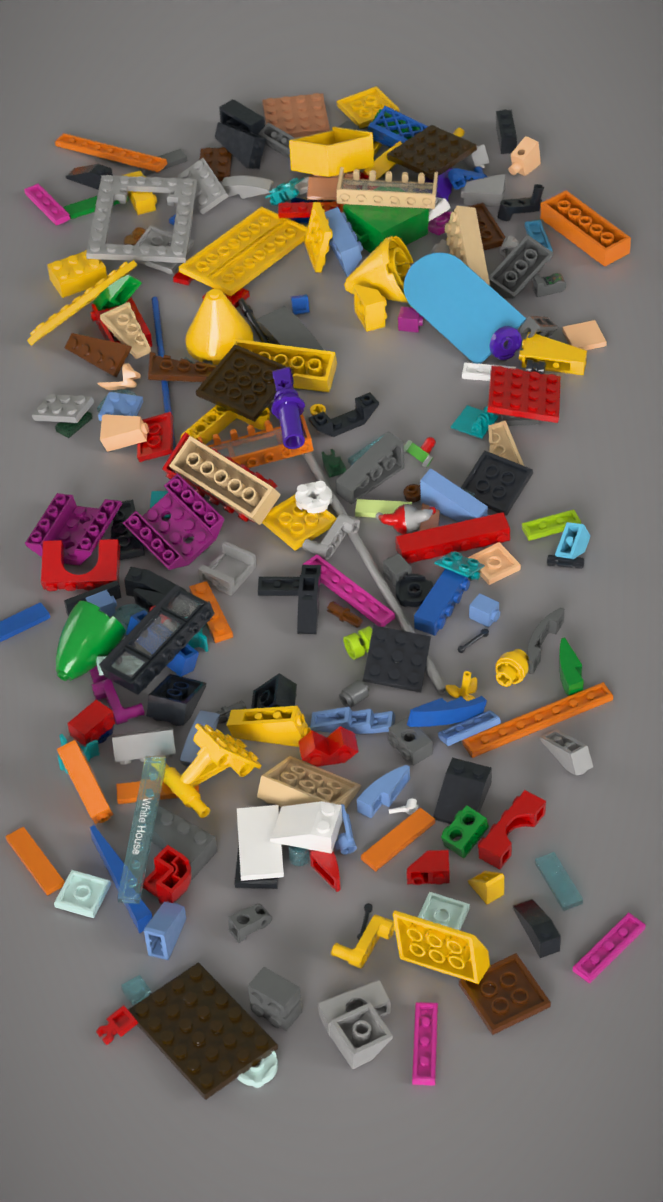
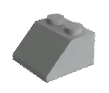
[330,1002,393,1070]

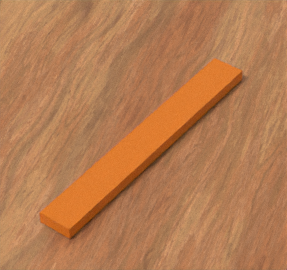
[55,133,167,172]
[462,682,613,758]

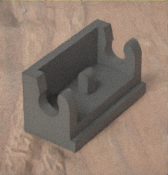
[519,316,558,338]

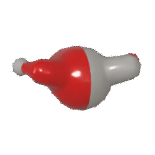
[375,504,436,535]

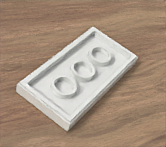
[237,805,284,881]

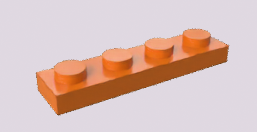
[189,581,233,643]

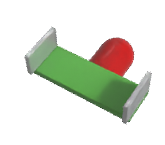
[404,437,436,468]

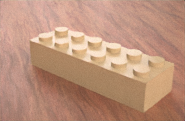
[445,206,490,286]
[169,436,280,525]

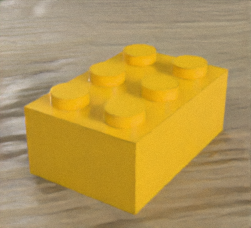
[47,250,107,298]

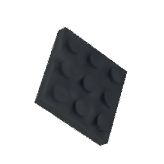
[461,450,533,516]
[363,625,431,693]

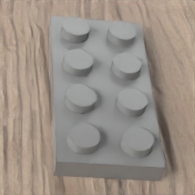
[178,158,229,215]

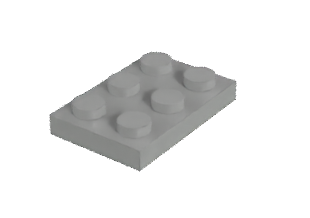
[32,394,94,423]

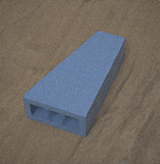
[420,469,488,522]

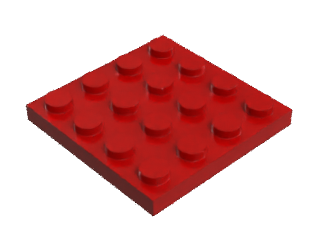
[487,366,561,423]

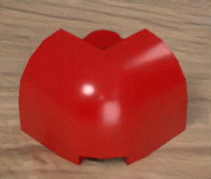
[141,845,192,904]

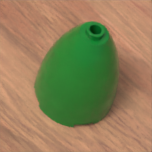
[56,601,126,681]

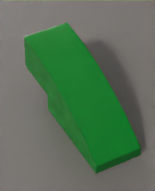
[93,275,142,311]
[559,637,584,697]

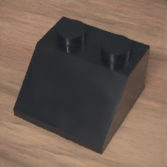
[251,673,297,709]

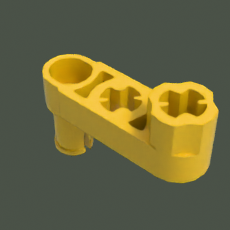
[331,914,395,969]

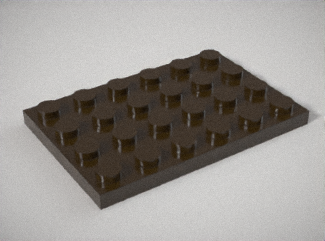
[128,962,278,1100]

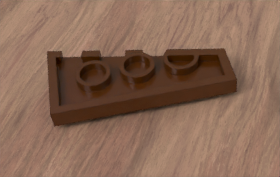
[64,333,132,377]
[148,352,216,382]

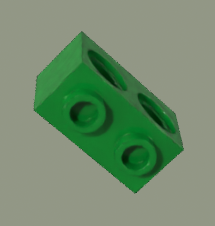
[441,805,489,858]

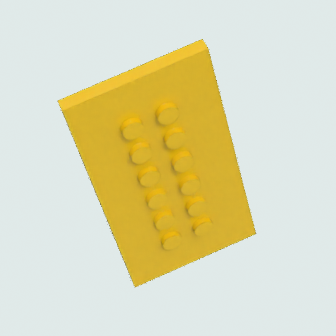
[179,207,308,296]

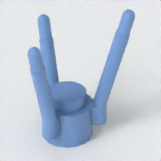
[334,804,357,855]

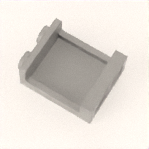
[199,542,256,596]

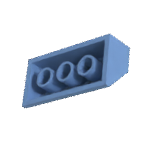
[325,207,363,277]

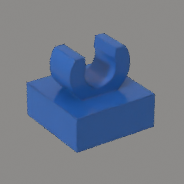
[290,294,310,315]

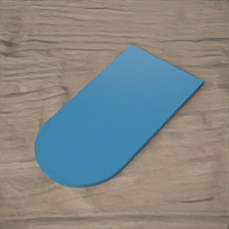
[404,253,526,364]

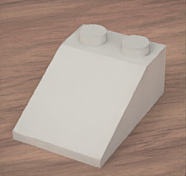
[270,801,342,854]

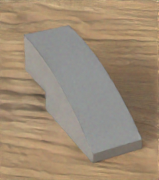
[221,176,273,199]

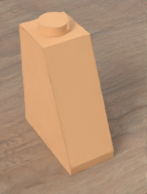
[100,414,149,452]

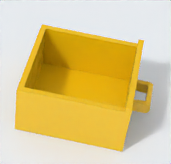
[289,127,374,177]

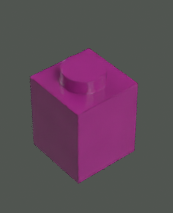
[398,307,424,333]

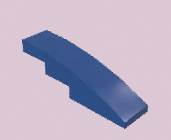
[407,696,487,727]

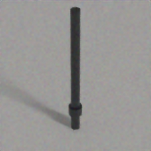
[238,298,270,343]

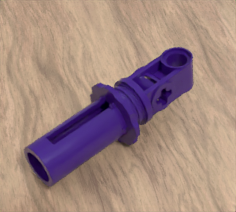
[271,367,305,449]

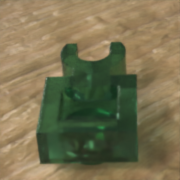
[322,449,346,478]

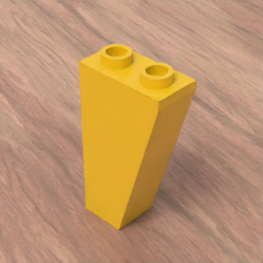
[519,332,587,375]
[227,706,311,747]

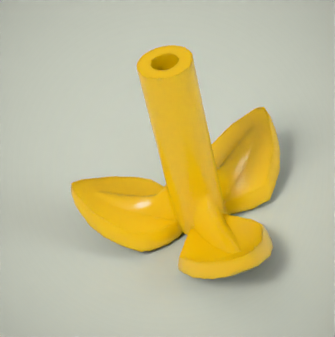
[445,671,478,701]

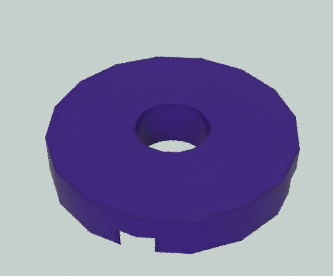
[489,326,522,360]

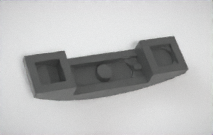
[528,608,565,675]

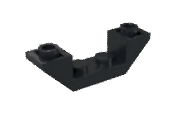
[308,392,379,437]

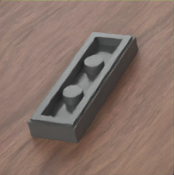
[138,149,187,176]

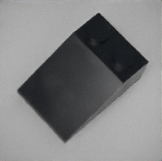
[146,674,206,726]
[433,757,492,825]

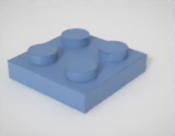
[98,392,143,421]

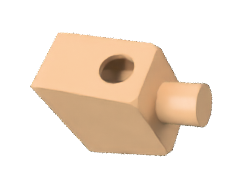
[508,136,541,176]

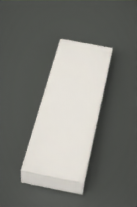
[462,363,516,381]

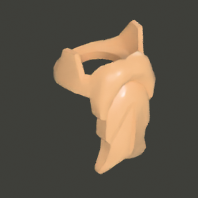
[98,363,141,390]

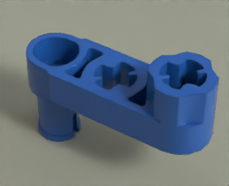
[448,167,487,189]

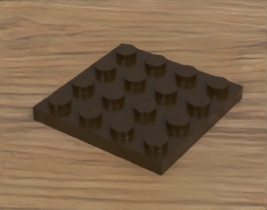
[387,125,477,180]
[196,344,294,422]

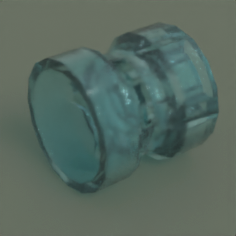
[288,845,310,866]

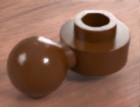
[403,484,421,503]

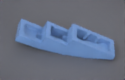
[310,707,395,734]

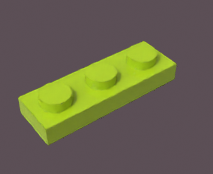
[522,509,581,541]

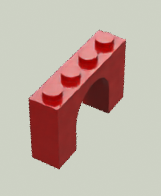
[41,539,120,592]

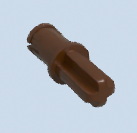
[327,601,363,628]

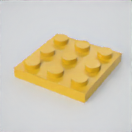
[337,86,400,129]
[304,202,333,273]
[262,495,337,551]

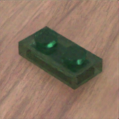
[55,411,92,438]

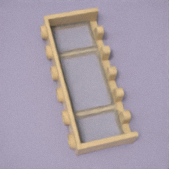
[337,167,438,209]

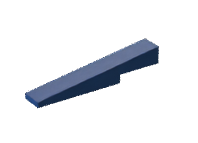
[90,825,152,934]

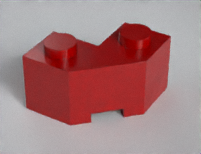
[298,726,359,767]

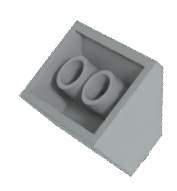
[112,726,176,765]

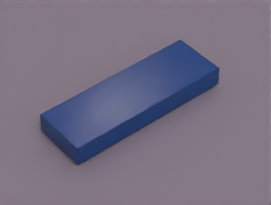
[0,602,50,642]

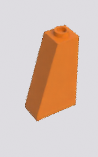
[57,740,114,824]

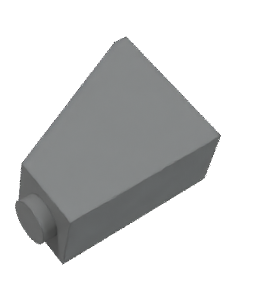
[461,174,505,207]

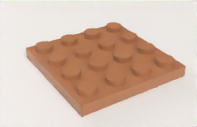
[262,93,330,138]

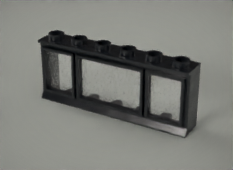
[99,584,215,695]

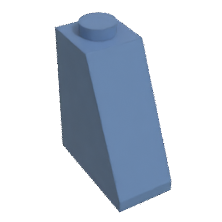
[144,901,186,960]

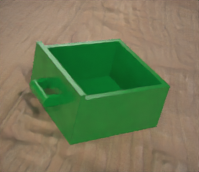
[343,187,429,253]

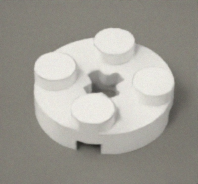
[295,481,332,514]

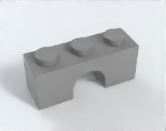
[318,980,391,1036]

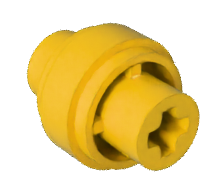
[496,649,529,687]

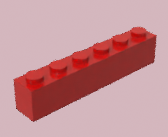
[396,512,510,564]

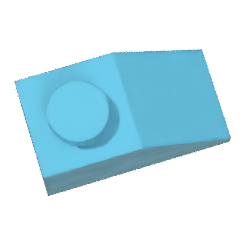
[555,522,591,559]

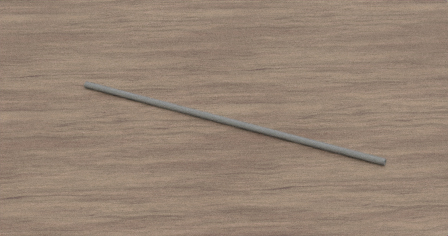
[272,399,447,694]

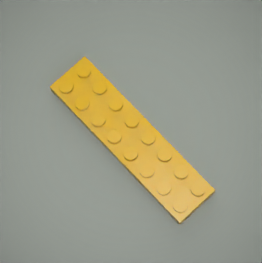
[27,260,137,346]

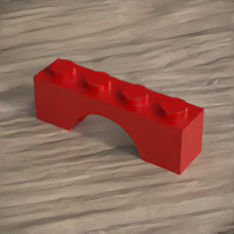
[478,790,546,870]

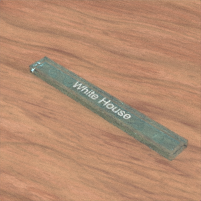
[117,756,167,904]

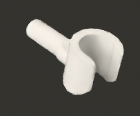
[388,798,418,815]

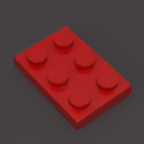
[137,412,173,462]

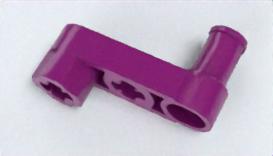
[91,679,145,725]

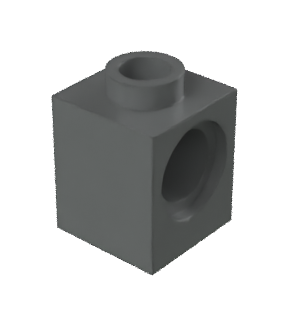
[383,553,412,586]

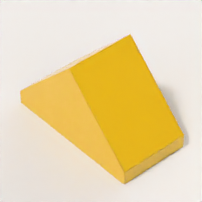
[468,871,504,905]

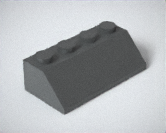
[489,235,554,299]

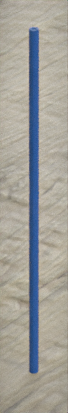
[151,297,176,455]

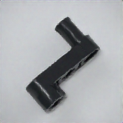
[497,184,544,221]

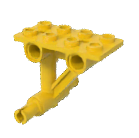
[152,723,262,818]

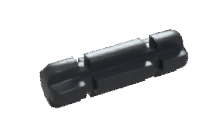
[547,555,584,569]

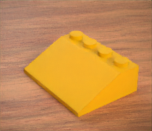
[393,911,490,984]

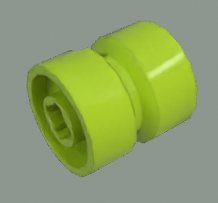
[343,626,372,660]

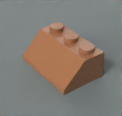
[307,172,358,200]

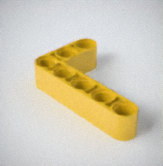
[180,405,271,445]

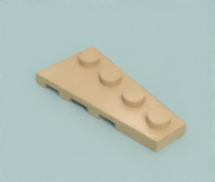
[100,302,151,359]
[488,420,524,466]

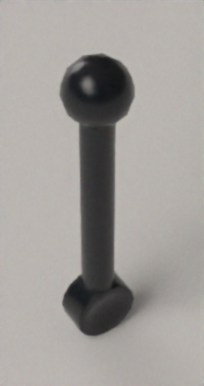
[458,629,489,653]
[357,903,373,940]

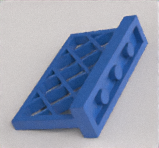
[368,106,428,148]

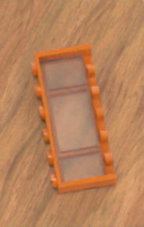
[198,413,314,468]

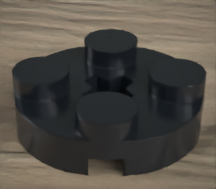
[395,574,433,607]

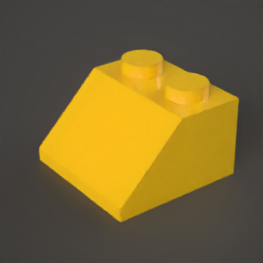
[353,284,387,332]

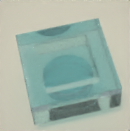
[121,975,151,1006]

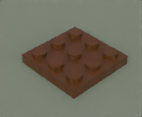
[459,953,551,1035]

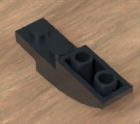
[297,565,322,634]

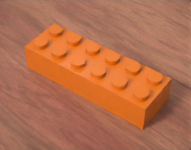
[540,190,631,267]

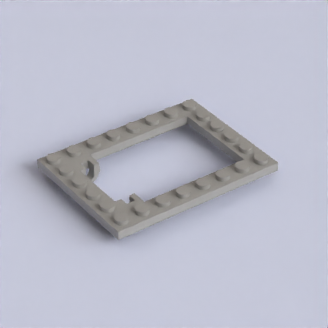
[86,175,197,263]

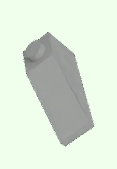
[540,729,593,776]

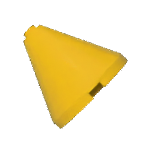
[344,236,414,303]
[185,289,254,365]

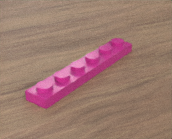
[303,554,395,627]

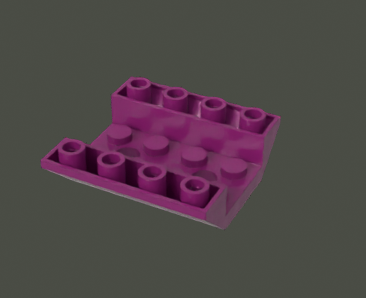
[123,473,224,570]
[25,493,122,566]

